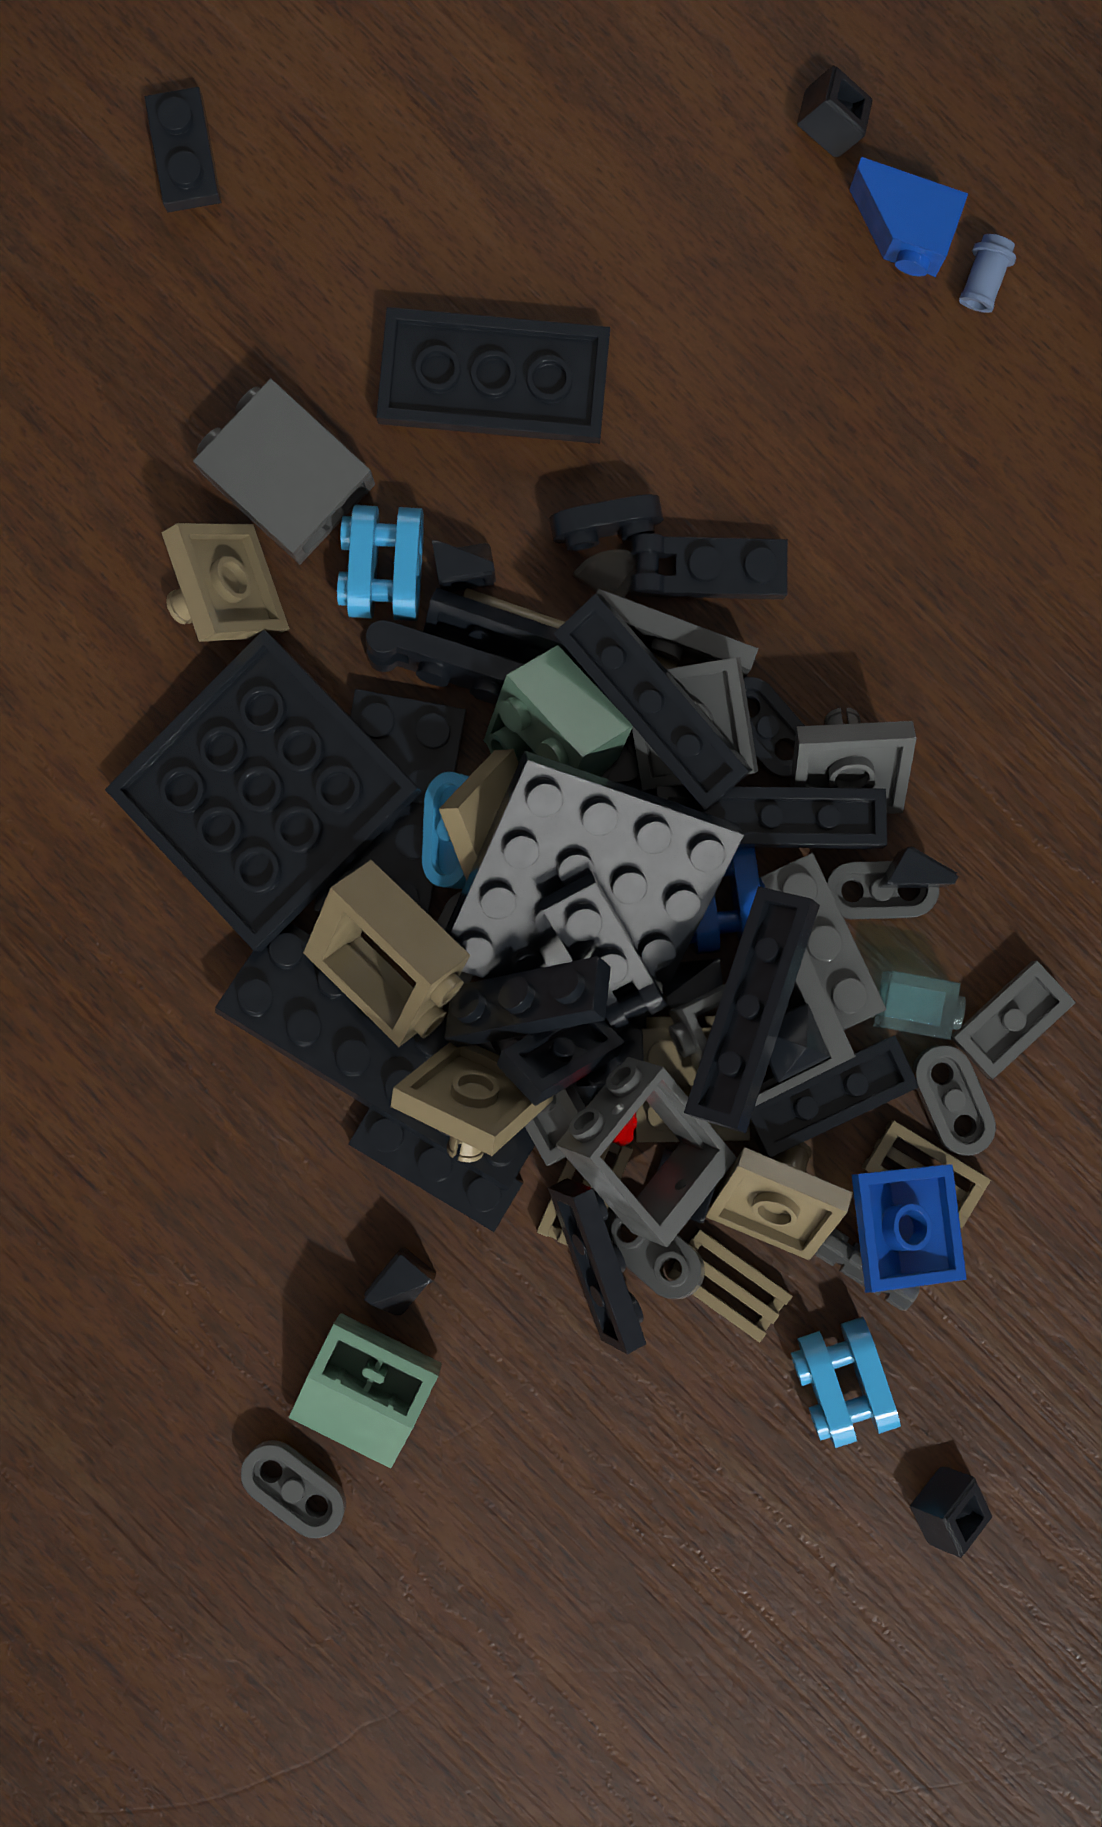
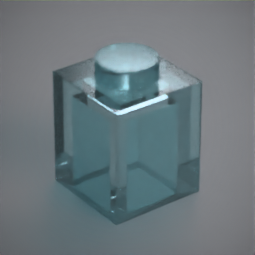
[873,971,966,1040]

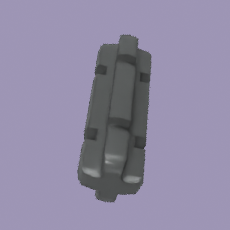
[815,1228,920,1311]

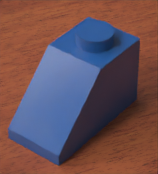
[849,157,968,277]

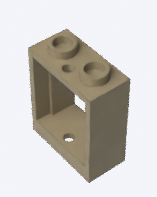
[303,860,470,1047]

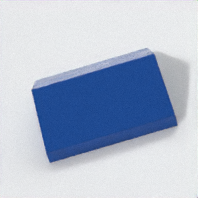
[852,1164,967,1293]

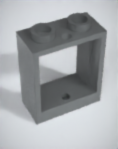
[668,950,856,1106]
[556,1057,737,1247]

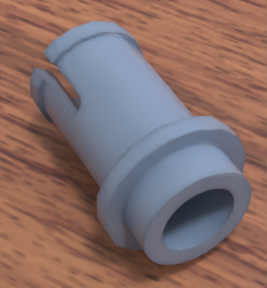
[959,234,1016,313]

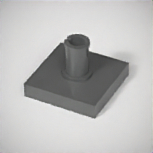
[632,657,758,791]
[790,708,916,814]

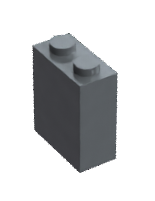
[193,378,375,565]

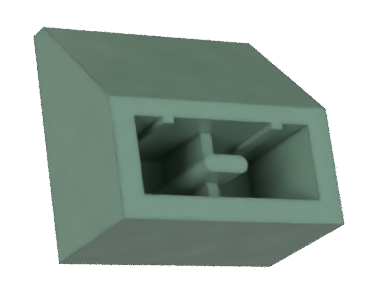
[483,645,633,777]
[289,1313,442,1468]

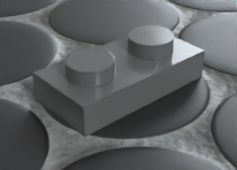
[950,961,1076,1080]

